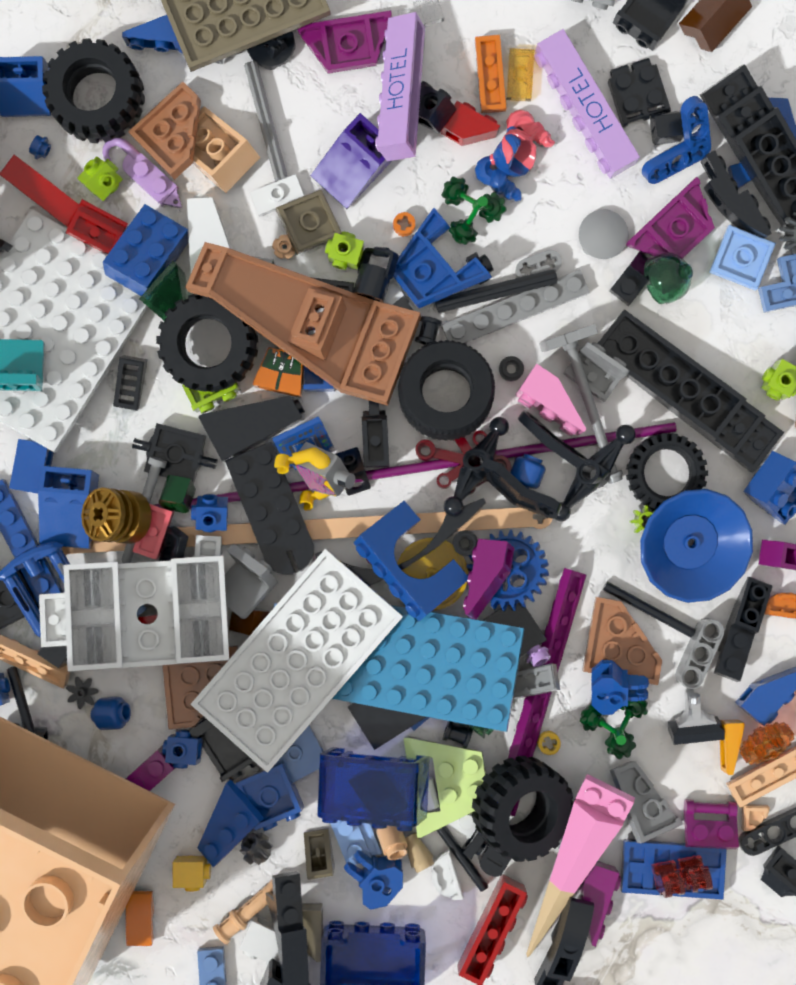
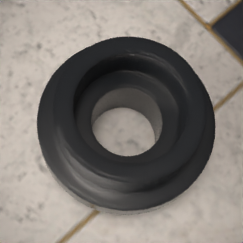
[499,356,524,381]

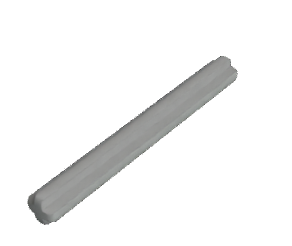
[244,61,288,182]

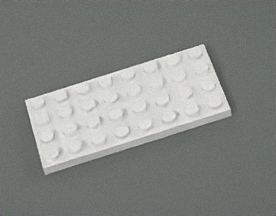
[191,549,403,773]

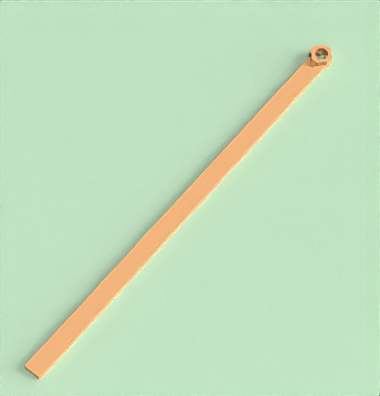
[63,507,552,554]

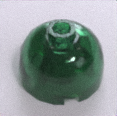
[644,252,693,304]

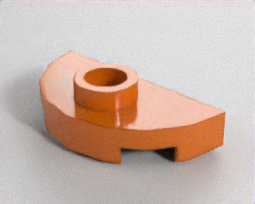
[764,592,796,619]

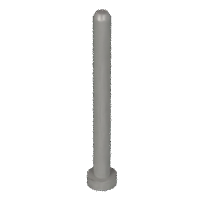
[121,456,167,563]

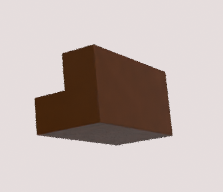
[679,0,753,52]

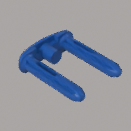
[0,541,70,638]

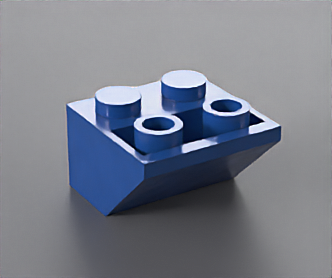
[0,56,51,117]
[743,451,796,525]

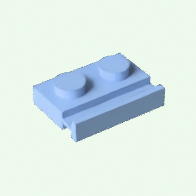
[329,805,382,865]

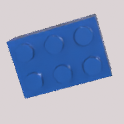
[103,204,189,300]

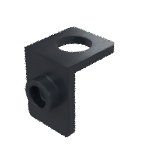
[335,447,371,496]

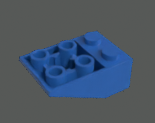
[38,466,99,549]

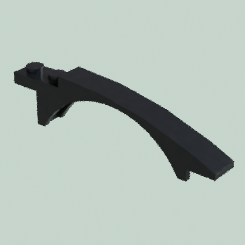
[315,498,486,586]
[266,871,309,985]

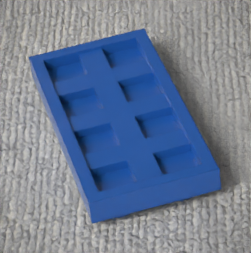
[620,839,727,900]

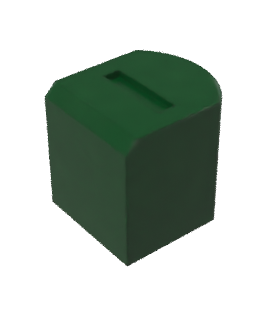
[158,475,196,513]

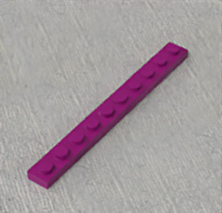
[508,568,587,816]

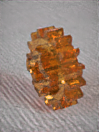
[739,722,795,765]

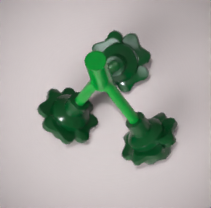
[441,176,507,245]
[580,700,648,760]

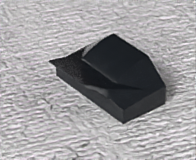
[760,845,796,897]

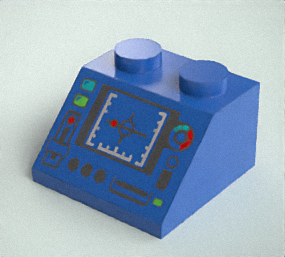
[272,416,334,471]

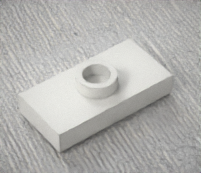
[249,174,304,217]

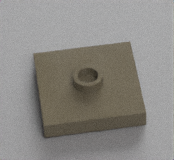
[276,190,341,255]

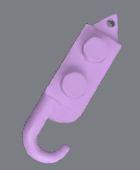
[102,137,182,208]

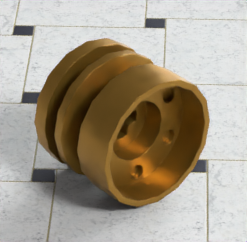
[81,487,152,544]

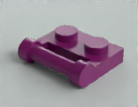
[684,800,739,849]

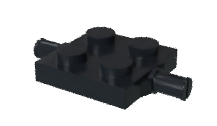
[132,423,218,484]

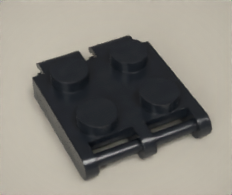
[608,58,671,127]

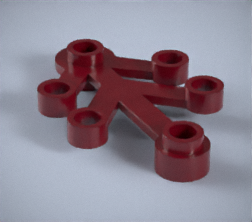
[415,430,512,495]

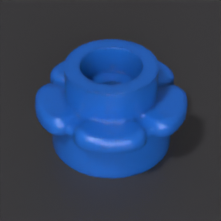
[29,135,51,160]

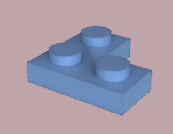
[758,254,796,313]

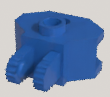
[591,660,649,715]
[344,850,403,910]

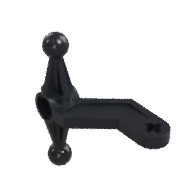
[517,410,636,522]
[443,417,562,519]

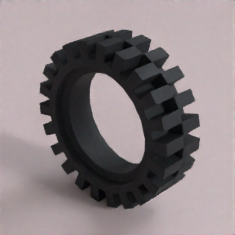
[626,433,708,510]

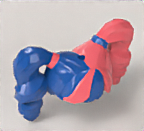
[475,110,555,201]

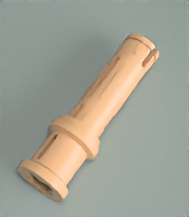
[213,880,273,945]

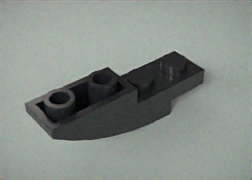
[701,150,772,239]
[714,577,773,682]
[534,897,594,985]

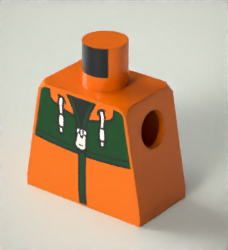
[253,347,304,398]

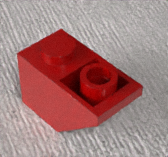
[441,101,500,146]

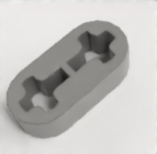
[515,250,562,278]

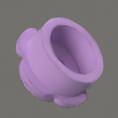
[526,645,551,668]

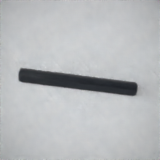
[435,269,558,313]

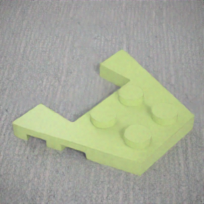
[403,737,486,838]

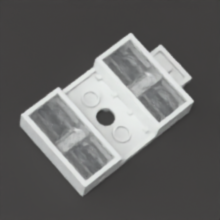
[39,556,229,672]

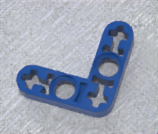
[642,96,711,184]

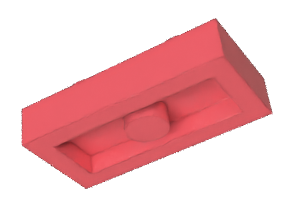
[132,504,174,560]

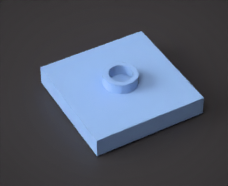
[709,225,776,291]

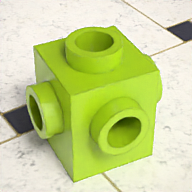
[77,156,123,201]
[325,231,365,270]
[761,359,796,401]

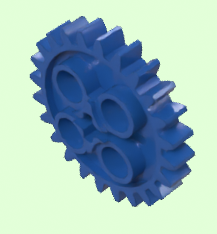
[466,530,549,611]

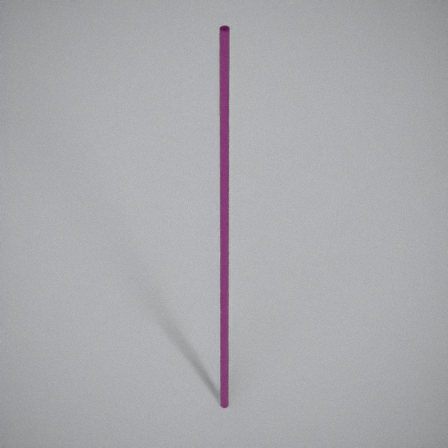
[154,422,677,512]

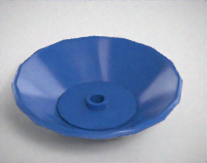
[640,489,753,603]

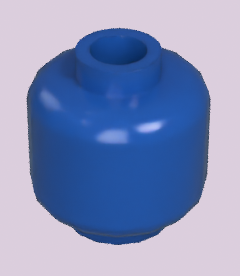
[510,453,546,489]
[90,696,131,730]

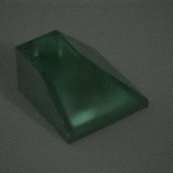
[139,261,187,321]

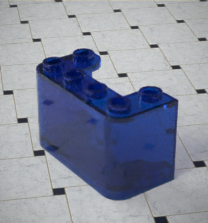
[317,747,430,831]
[320,921,426,985]

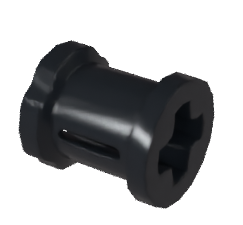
[415,316,442,345]
[442,721,474,748]

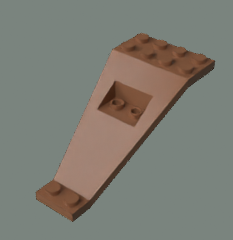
[185,242,421,406]

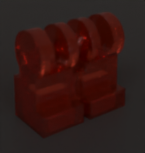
[651,855,713,898]

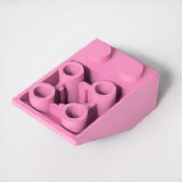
[515,364,586,436]

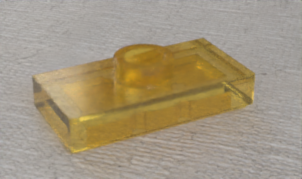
[506,48,535,102]

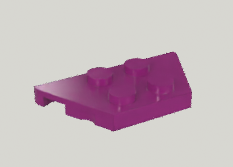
[297,10,392,74]
[626,177,715,264]

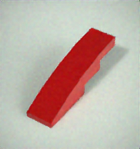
[0,154,79,228]

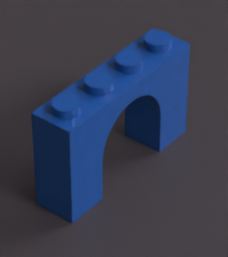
[354,500,468,621]

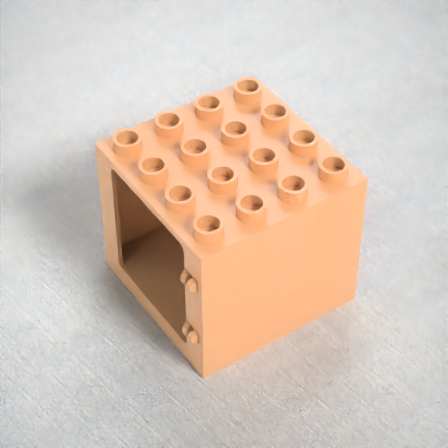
[0,717,175,985]

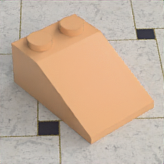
[193,106,260,193]

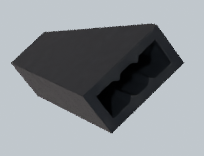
[198,396,305,462]

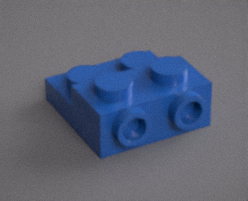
[235,762,304,831]

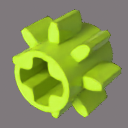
[629,505,656,533]

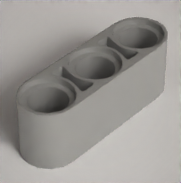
[675,618,724,689]

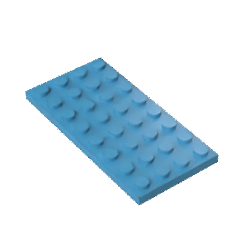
[332,605,525,732]

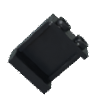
[613,0,688,51]
[189,719,258,782]

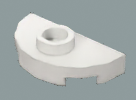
[432,849,464,901]

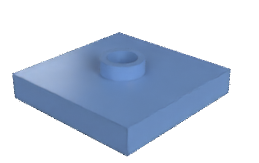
[274,725,329,783]

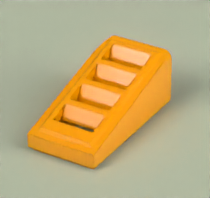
[719,719,745,775]

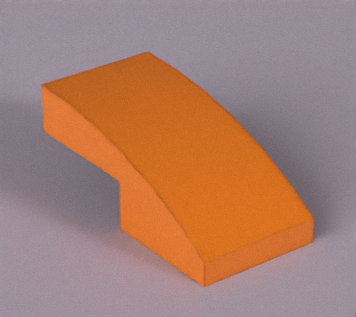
[126,891,154,946]

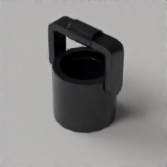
[353,246,399,303]

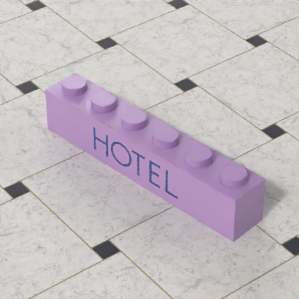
[375,12,425,161]
[534,29,640,179]

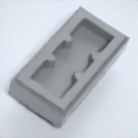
[513,664,560,699]

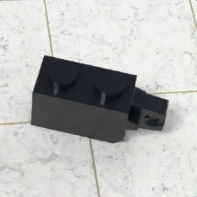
[362,400,390,468]

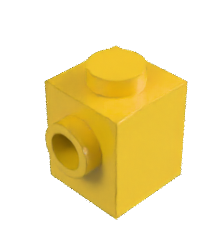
[172,856,211,892]

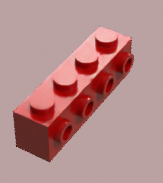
[457,874,528,985]

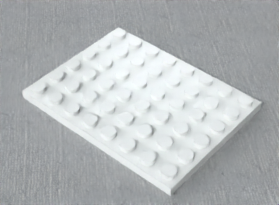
[0,209,162,453]

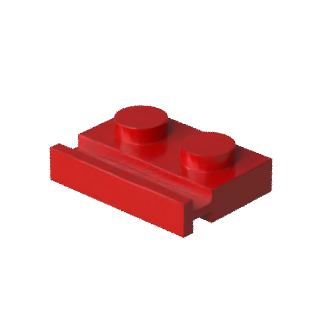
[65,199,128,254]

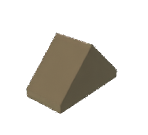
[304,828,335,880]

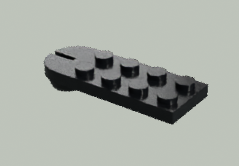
[225,441,314,575]

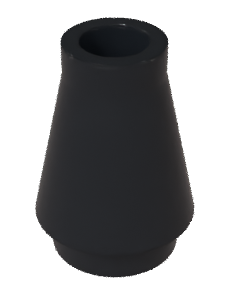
[453,530,478,556]

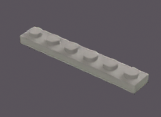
[441,270,590,344]

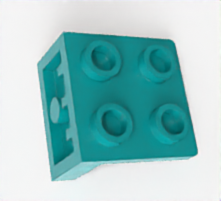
[0,339,45,391]

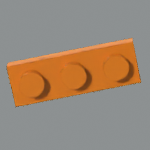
[475,35,506,114]

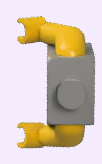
[274,442,355,511]

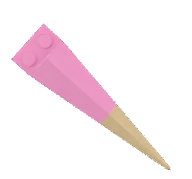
[526,774,635,957]

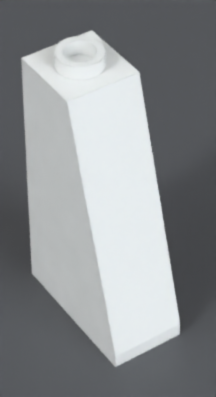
[187,194,231,275]

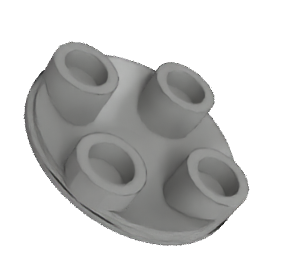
[579,210,629,259]

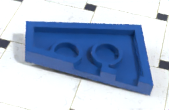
[197,780,264,867]

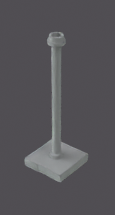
[539,324,623,484]

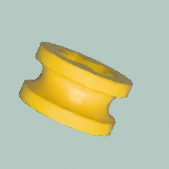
[537,731,561,755]

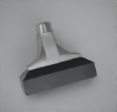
[668,689,725,745]

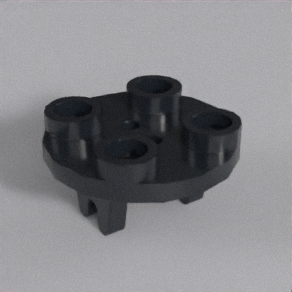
[247,31,296,70]

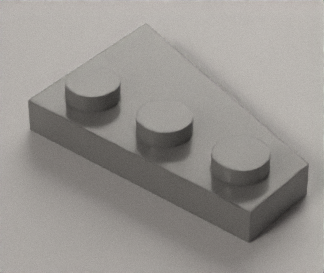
[610,761,683,843]

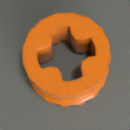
[393,212,415,237]

